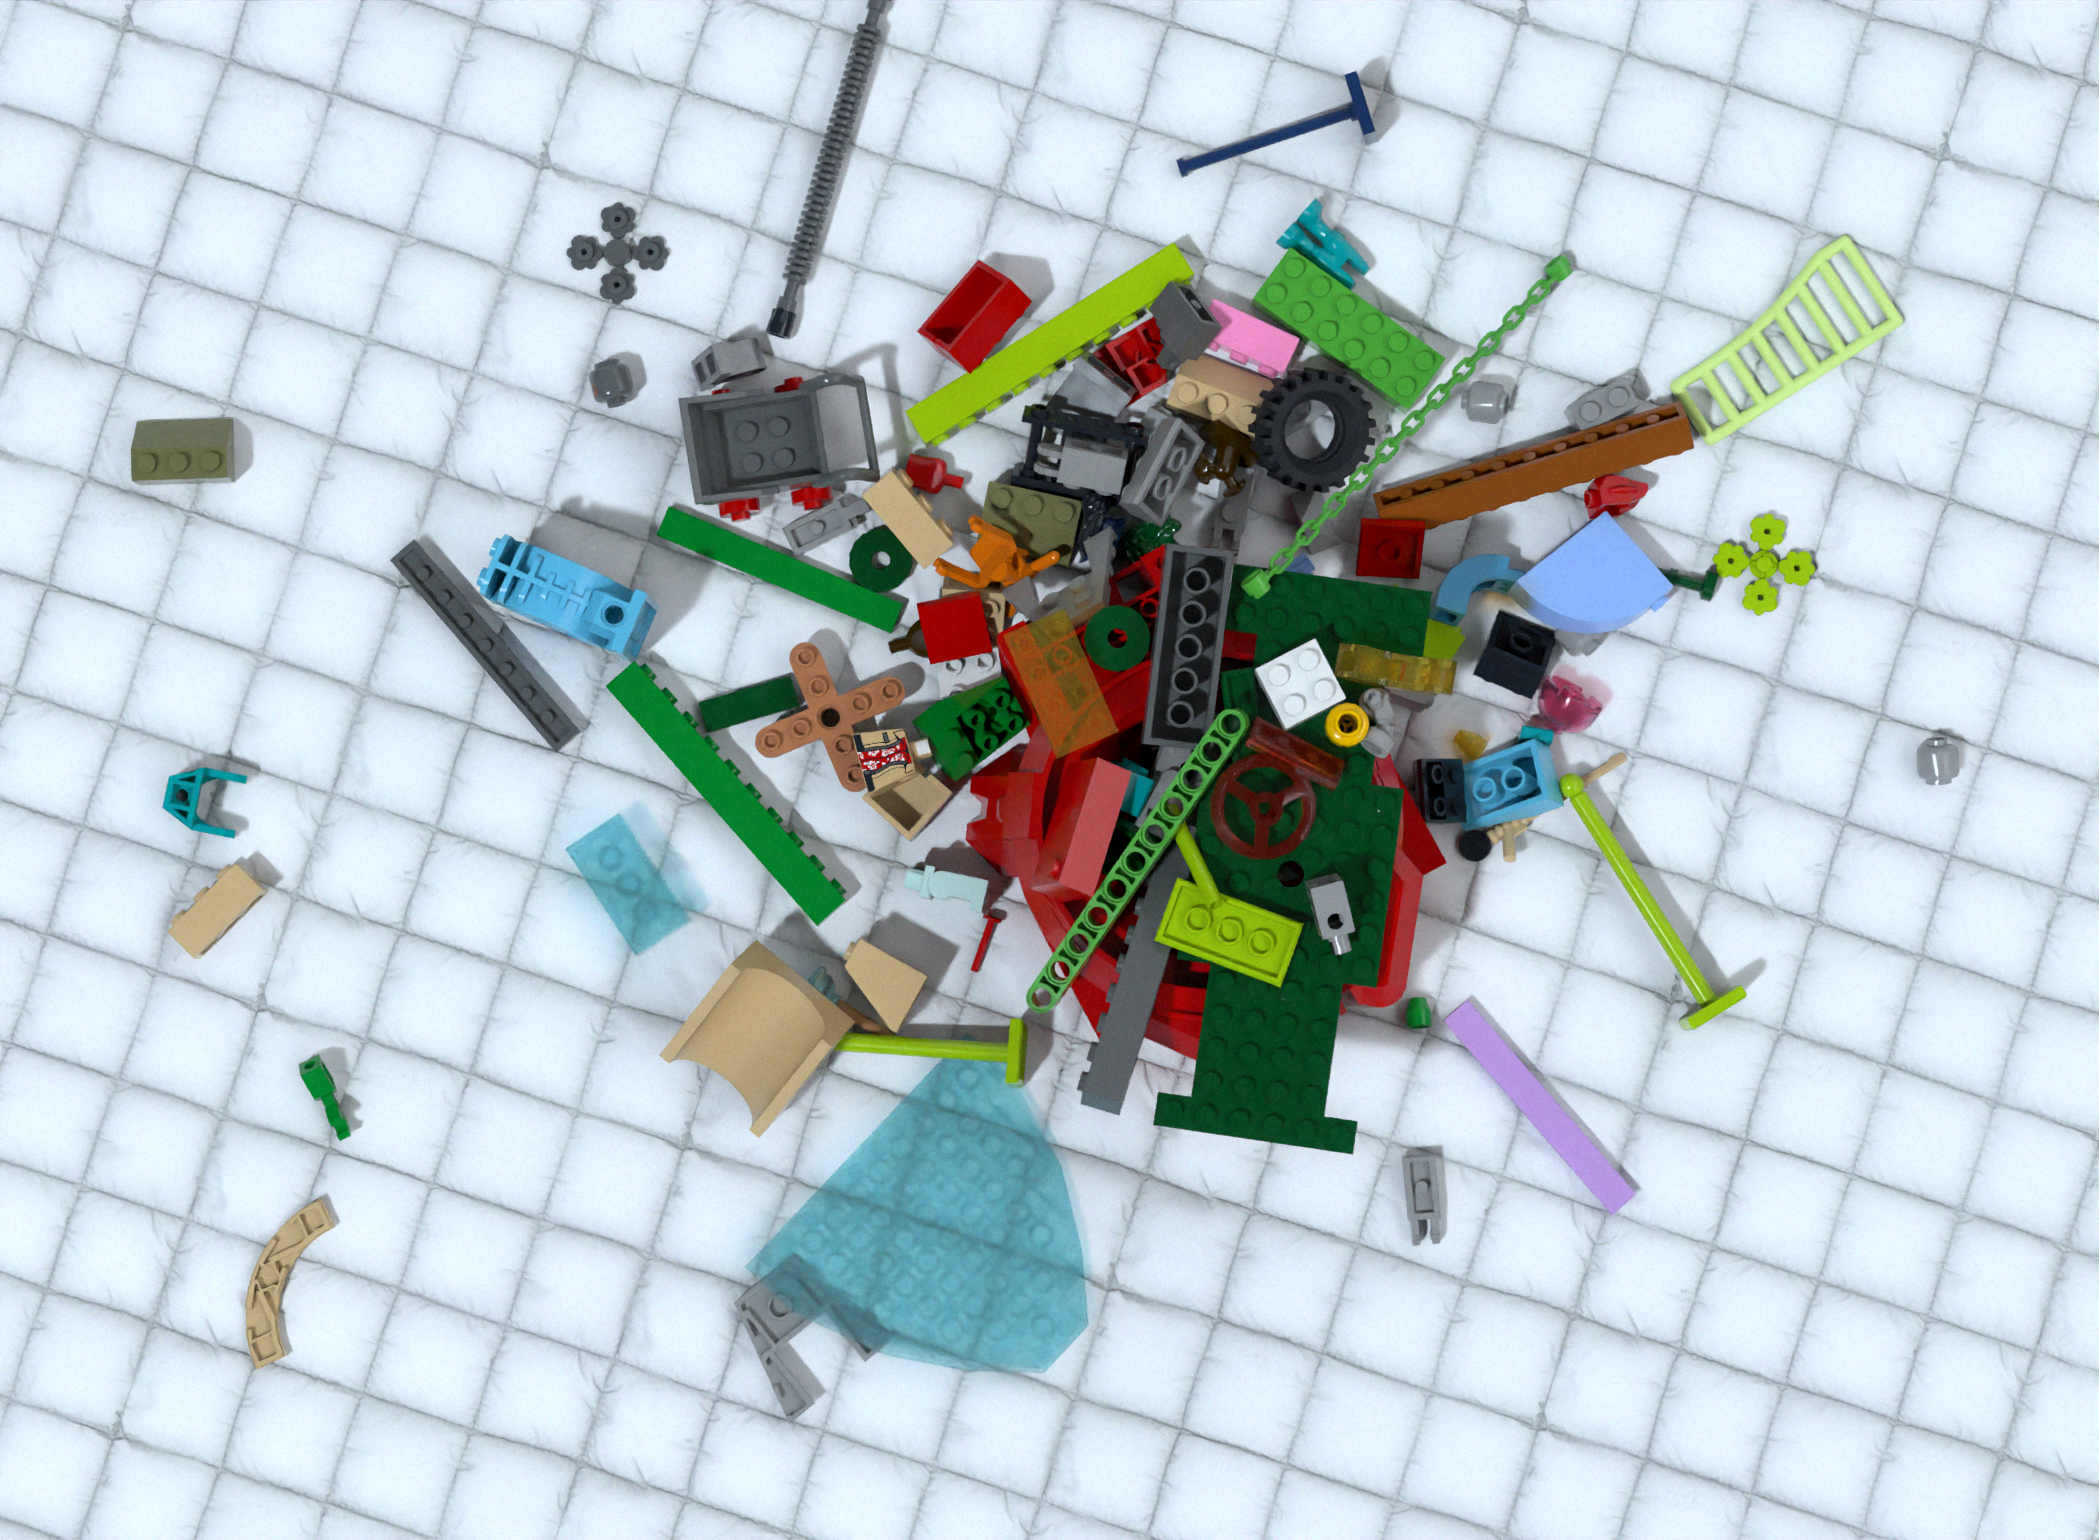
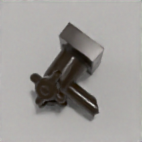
[1194,419,1259,498]

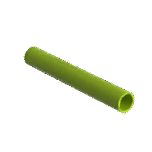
[1168,804,1224,910]

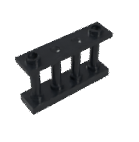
[1010,404,1151,508]

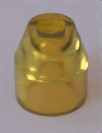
[1453,729,1488,761]

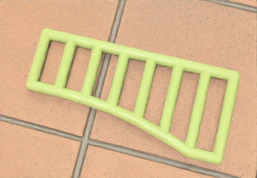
[1670,235,1903,446]

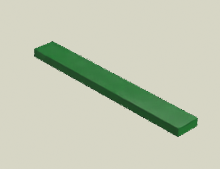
[657,506,903,634]

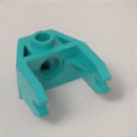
[162,767,248,839]

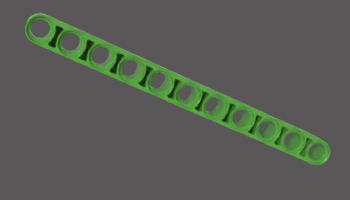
[1026,708,1250,1013]

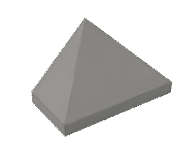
[1288,491,1340,555]

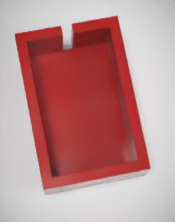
[917,259,1032,374]

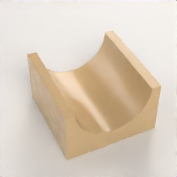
[659,940,855,1138]

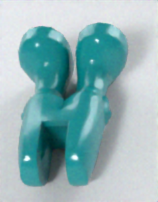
[1276,198,1370,290]

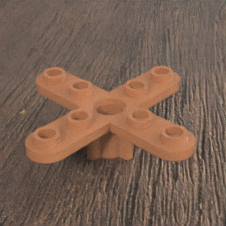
[755,642,905,792]

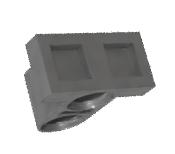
[691,338,767,392]

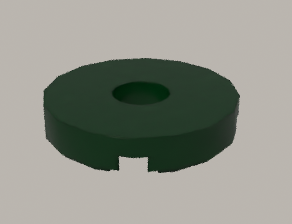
[849,529,912,593]
[1083,605,1151,672]

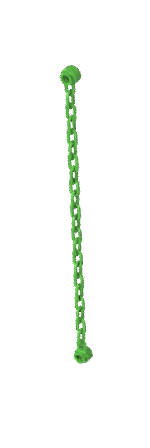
[1240,254,1573,599]

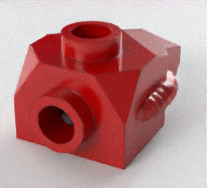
[1584,474,1649,519]

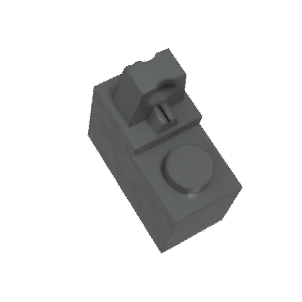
[1149,281,1222,371]

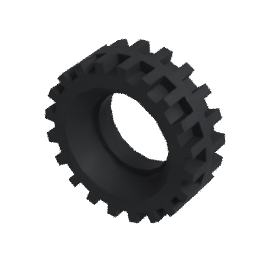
[1248,367,1376,493]

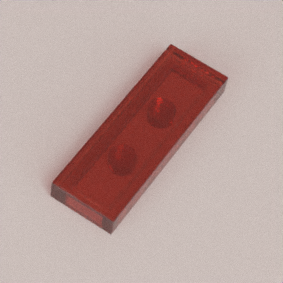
[1244,717,1345,791]

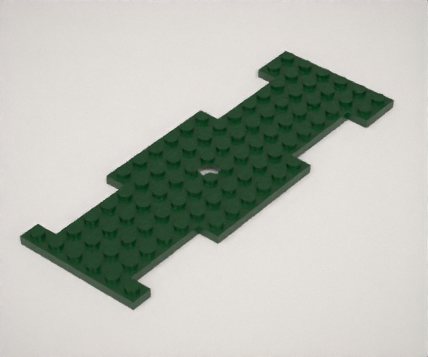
[1153,563,1432,1154]

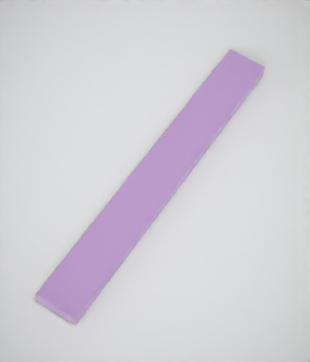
[1443,1000,1636,1215]

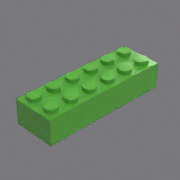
[1251,247,1446,415]

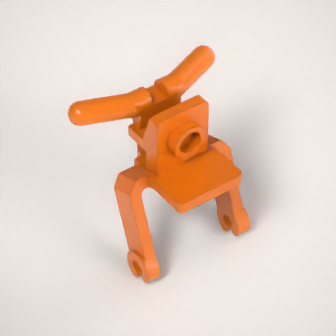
[933,515,1061,618]

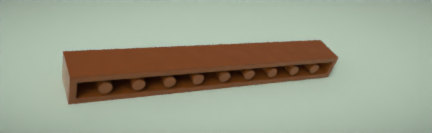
[1373,401,1694,530]

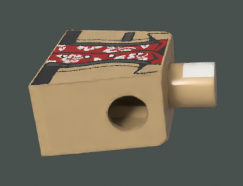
[852,729,933,798]

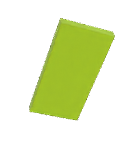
[1154,877,1304,987]

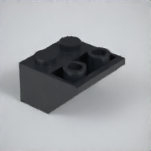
[1412,759,1467,826]

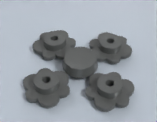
[566,202,669,304]

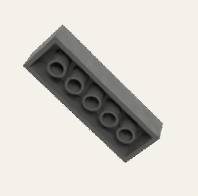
[1141,543,1234,752]

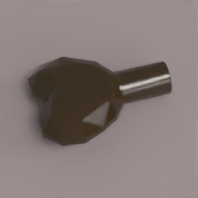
[888,619,929,658]

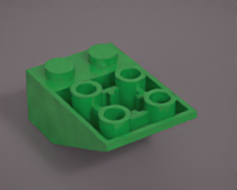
[911,676,1030,781]

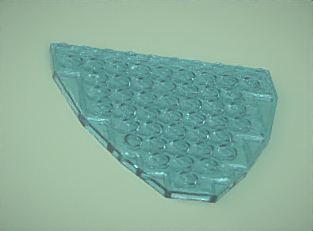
[745,1033,1088,1373]

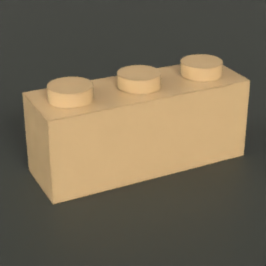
[167,863,268,959]

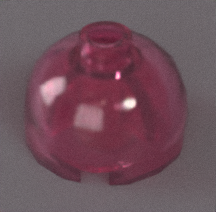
[1537,675,1603,735]

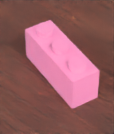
[1207,298,1300,379]

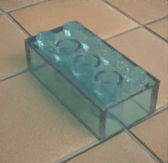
[565,813,692,956]

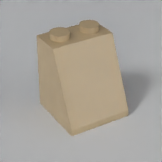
[843,939,929,1033]

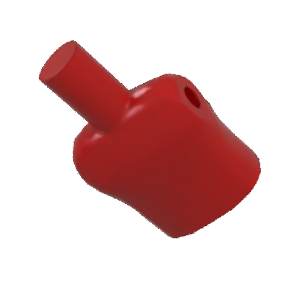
[906,453,964,495]

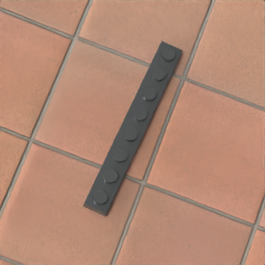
[390,540,581,753]

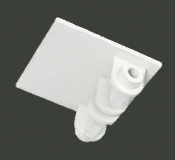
[936,647,1002,700]

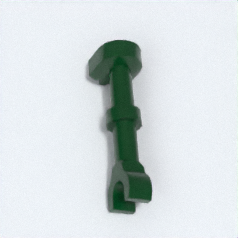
[1657,567,1719,602]

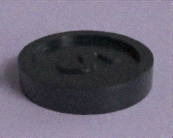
[1459,830,1491,862]

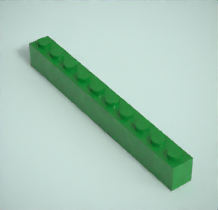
[606,661,847,927]

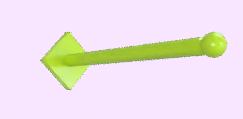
[1558,773,1747,1031]
[833,1018,1028,1089]

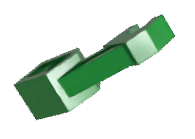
[299,1055,351,1141]

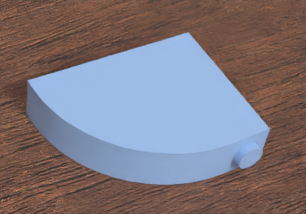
[1508,511,1674,634]

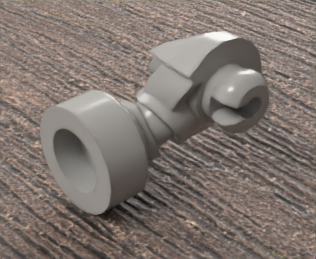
[1359,688,1396,758]

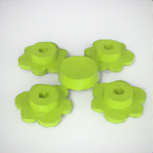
[1712,514,1815,616]

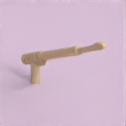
[1486,753,1627,863]

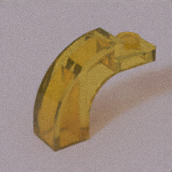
[1334,643,1458,696]

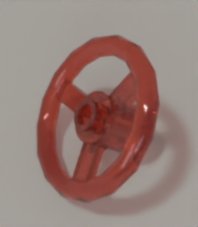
[1211,754,1316,859]

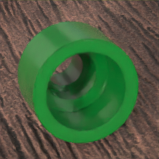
[1405,997,1432,1029]

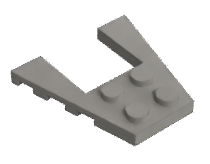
[1001,526,1117,643]
[734,1261,890,1423]

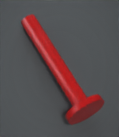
[970,914,1002,973]

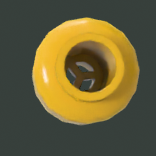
[1324,703,1369,748]

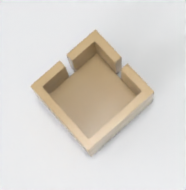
[862,761,953,842]

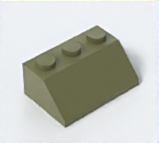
[131,419,235,485]
[976,481,1082,568]

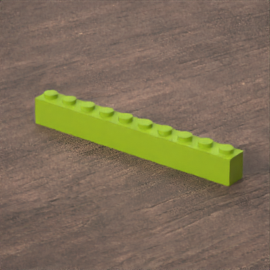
[905,242,1194,448]

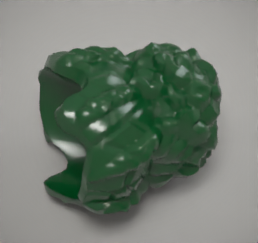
[1121,513,1182,565]

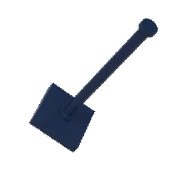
[1176,71,1378,178]

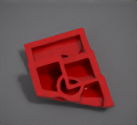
[1072,317,1167,408]

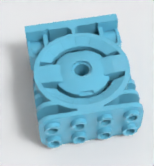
[476,534,659,663]

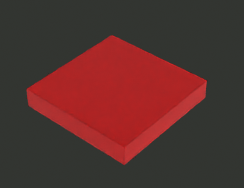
[1356,518,1425,579]
[917,591,993,665]

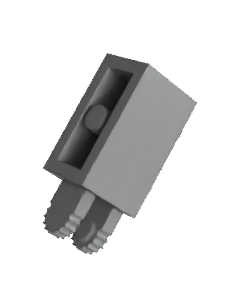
[1034,436,1129,496]

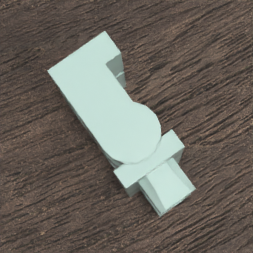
[904,865,991,914]

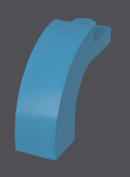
[1428,554,1526,627]

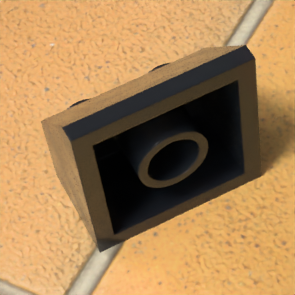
[1473,610,1556,700]

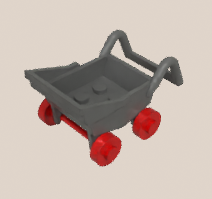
[678,372,880,522]

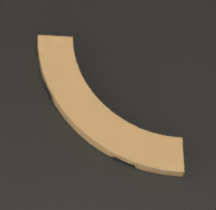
[245,1198,335,1370]

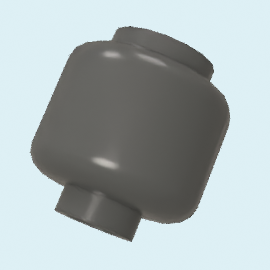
[589,359,634,408]

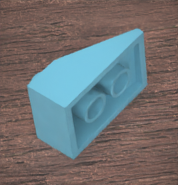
[1462,739,1564,830]

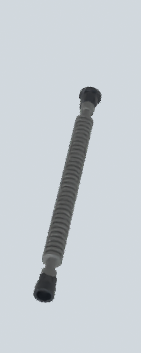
[765,0,891,339]

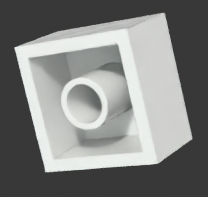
[1254,639,1346,732]

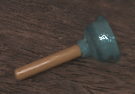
[807,965,896,1036]

